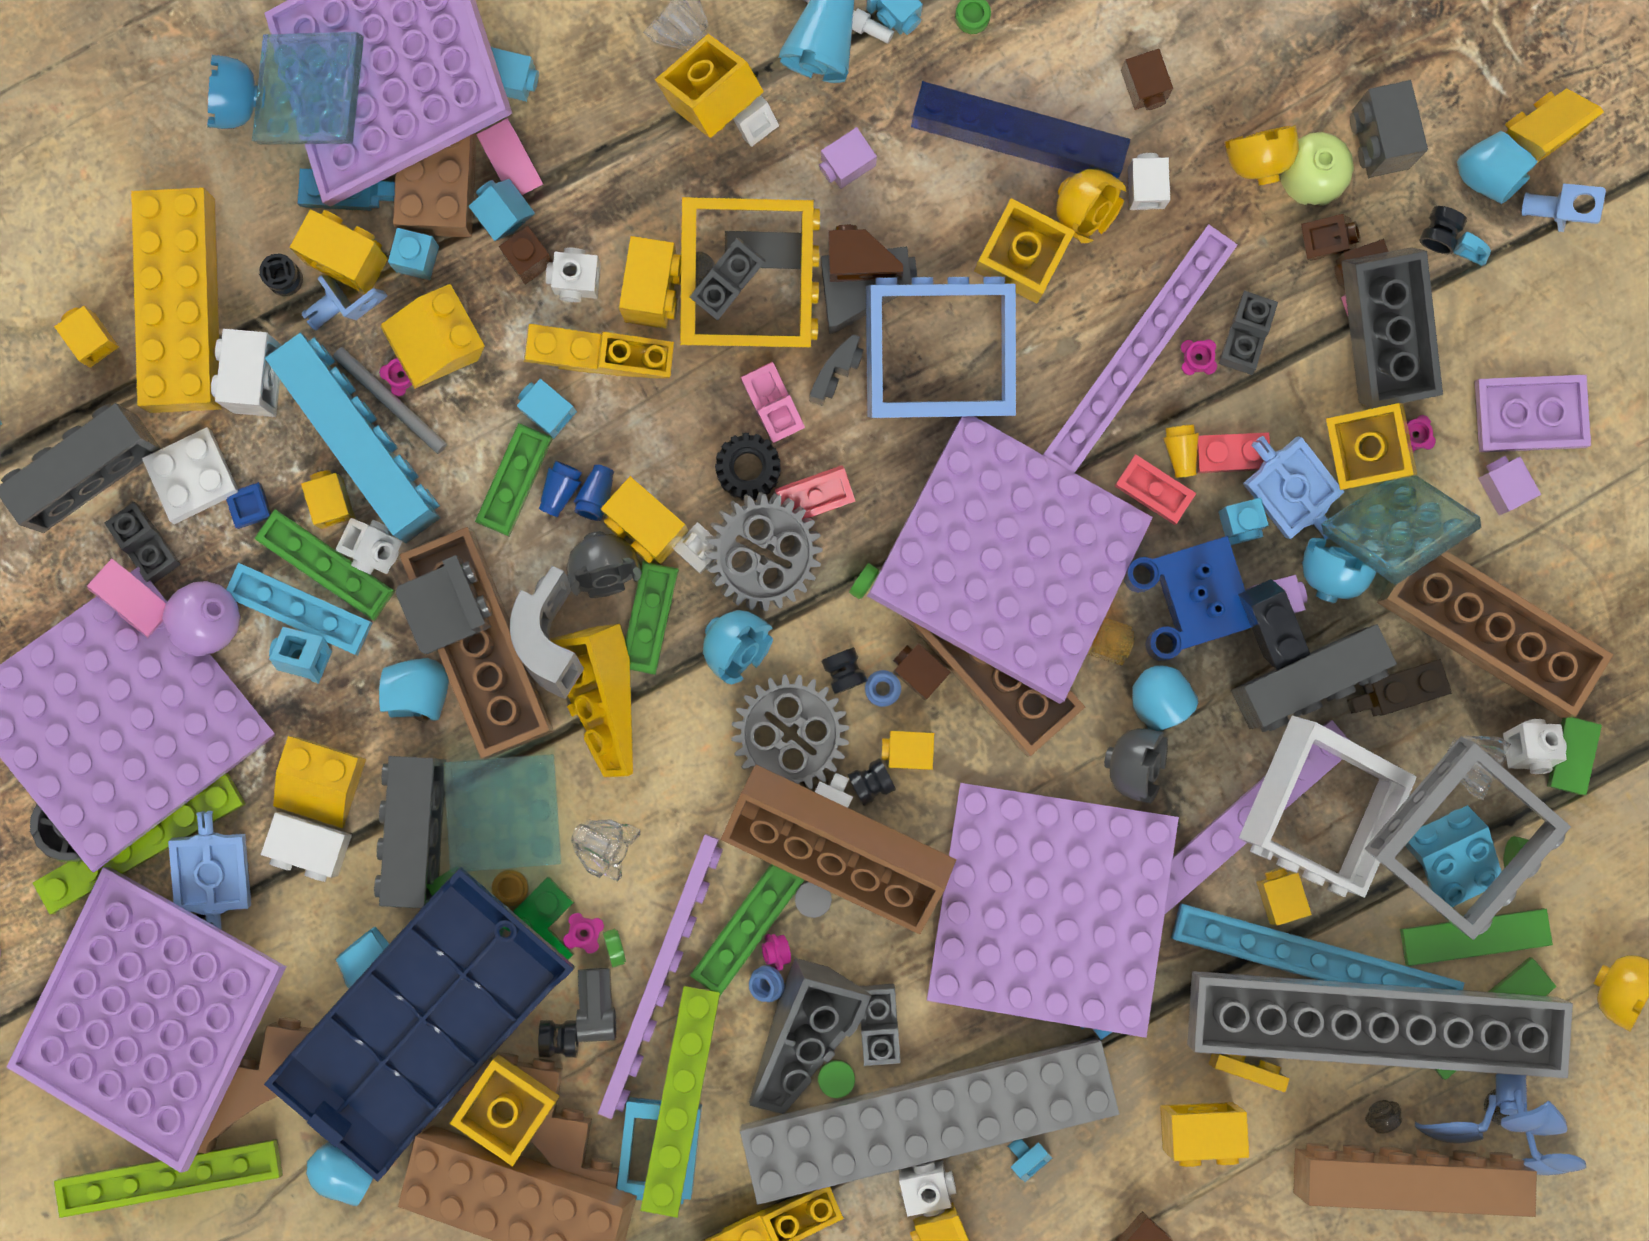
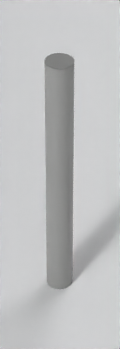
[333,347,447,454]

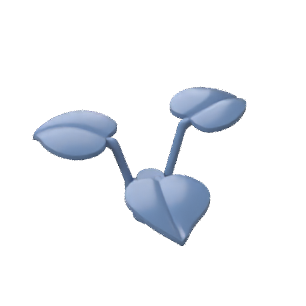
[1415,1073,1586,1176]

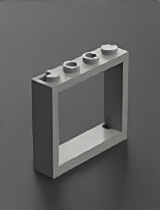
[1364,736,1571,940]

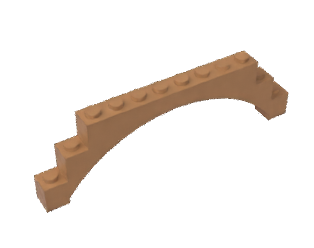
[198,1018,619,1189]

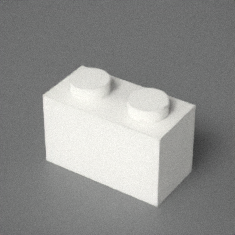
[261,812,352,882]

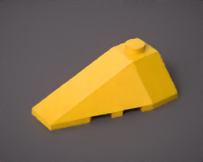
[550,624,633,777]

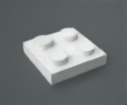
[142,427,238,524]

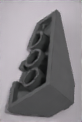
[749,958,871,1114]

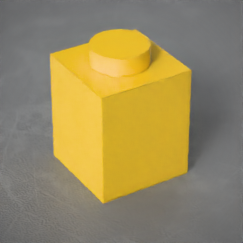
[54,306,119,368]
[301,470,355,529]
[881,731,935,770]
[1256,867,1312,926]

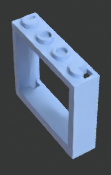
[866,277,1016,418]

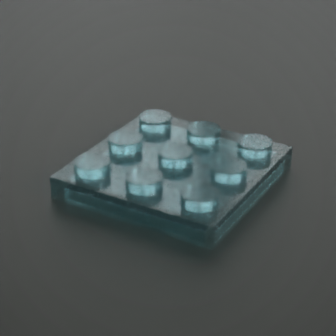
[252,32,364,145]
[1321,475,1482,585]
[443,754,562,873]

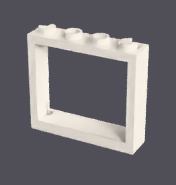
[1239,716,1417,898]

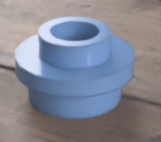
[865,670,901,707]
[749,965,785,1002]

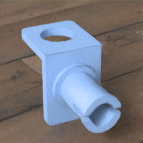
[1522,183,1606,232]
[302,275,387,330]

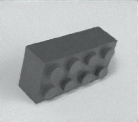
[1341,247,1443,409]
[0,403,161,533]
[1231,624,1397,732]
[374,756,447,908]

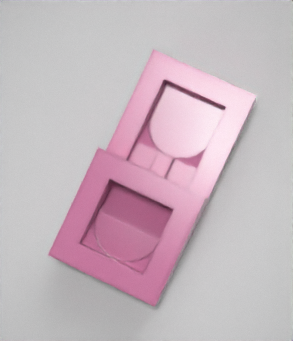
[476,118,543,195]
[740,362,805,443]
[87,559,166,638]

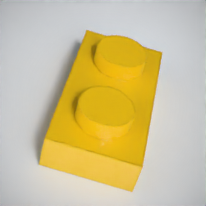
[1209,1053,1290,1093]

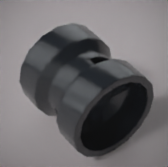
[1419,206,1467,255]
[259,253,303,296]
[821,647,868,694]
[847,758,896,806]
[538,1020,579,1058]

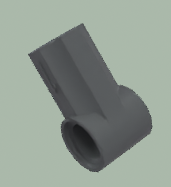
[576,968,616,1042]

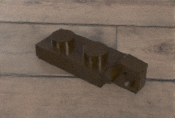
[1347,659,1452,717]

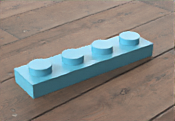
[226,563,373,656]

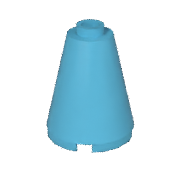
[779,0,854,83]

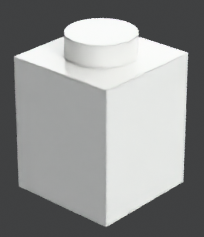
[1128,153,1170,210]

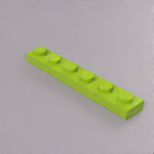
[32,773,246,914]
[640,986,720,1218]
[54,1139,283,1218]

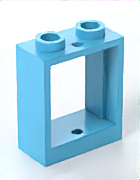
[617,1097,702,1204]

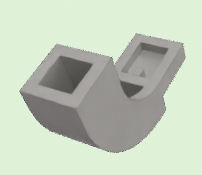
[510,566,584,699]

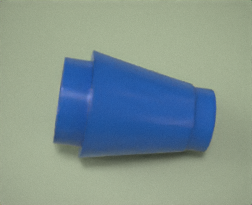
[538,461,582,517]
[574,465,614,521]

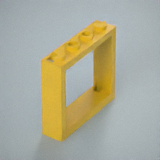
[680,197,820,347]

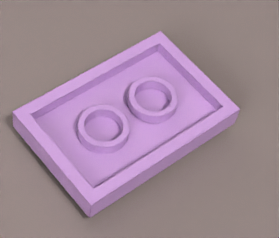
[1475,375,1591,452]

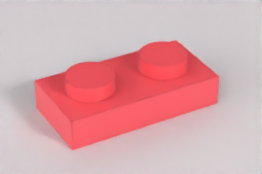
[1197,432,1270,473]
[1115,454,1196,525]
[775,465,855,520]

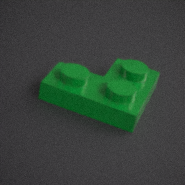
[503,877,574,960]

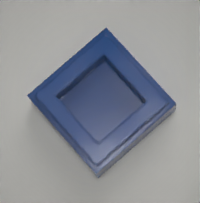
[226,482,271,529]

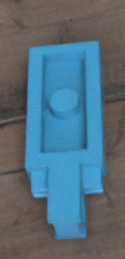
[297,169,395,211]

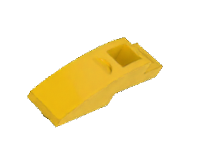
[524,324,674,378]
[703,1187,844,1241]

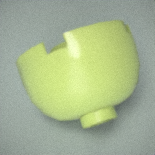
[1280,132,1354,206]

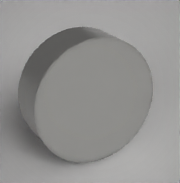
[795,882,832,918]

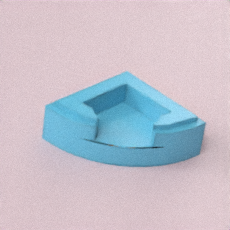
[1454,232,1491,266]

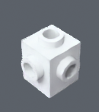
[546,248,601,302]
[335,518,403,575]
[1503,719,1567,774]
[899,1160,956,1217]

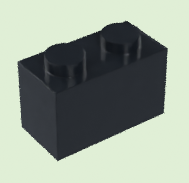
[1238,579,1311,670]

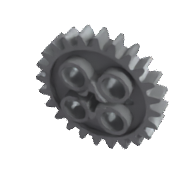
[704,492,823,611]
[731,674,849,789]

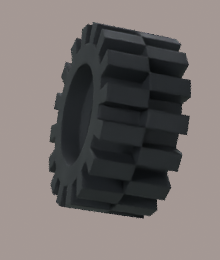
[715,433,781,500]

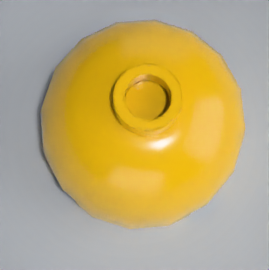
[1224,125,1299,186]
[1056,169,1126,243]
[1593,955,1649,1032]

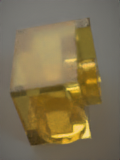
[1088,617,1135,666]

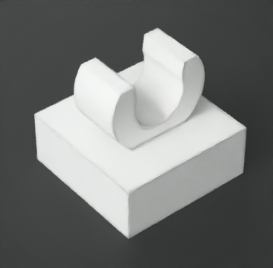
[733,95,779,147]
[673,522,714,574]
[815,773,853,808]

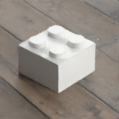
[211,329,282,417]

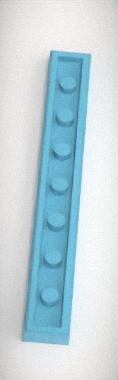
[1171,903,1465,990]

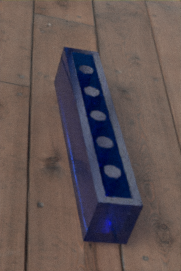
[911,81,1131,179]

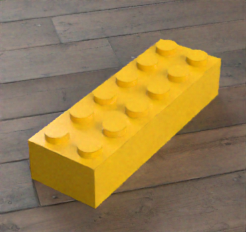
[131,187,222,413]

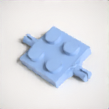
[1243,436,1344,539]
[168,811,251,930]

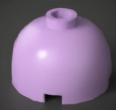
[162,581,241,656]

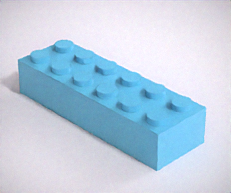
[265,332,441,543]

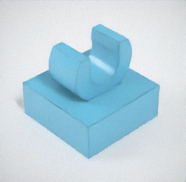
[1008,1139,1053,1182]

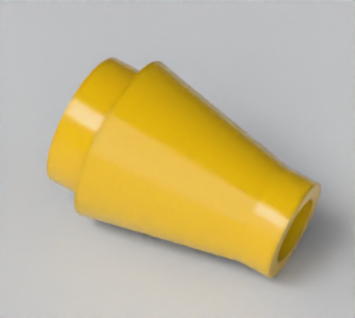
[1163,424,1199,478]

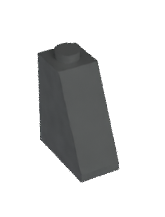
[821,246,917,334]

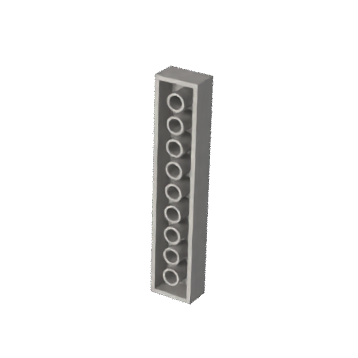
[1187,971,1573,1078]
[740,1037,1120,1205]

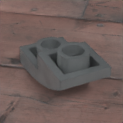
[725,231,801,269]
[690,237,766,320]
[1218,290,1278,375]
[809,335,864,406]
[104,502,181,584]
[860,984,901,1066]

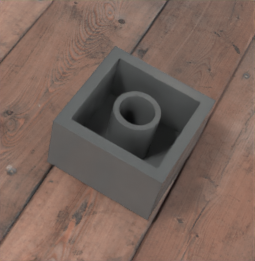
[1350,80,1428,178]

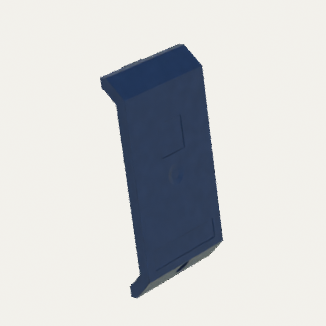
[264,867,575,1182]

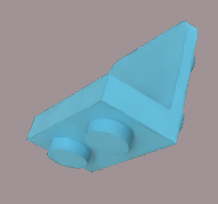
[1405,805,1502,907]

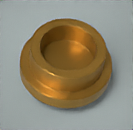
[492,870,529,906]

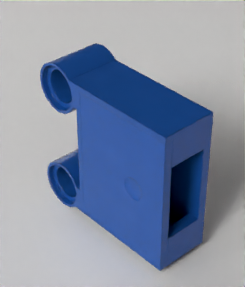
[1123,536,1251,661]

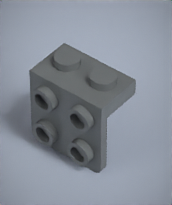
[396,555,492,654]

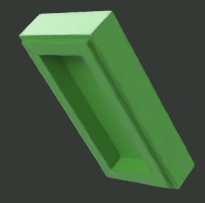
[1547,717,1602,795]

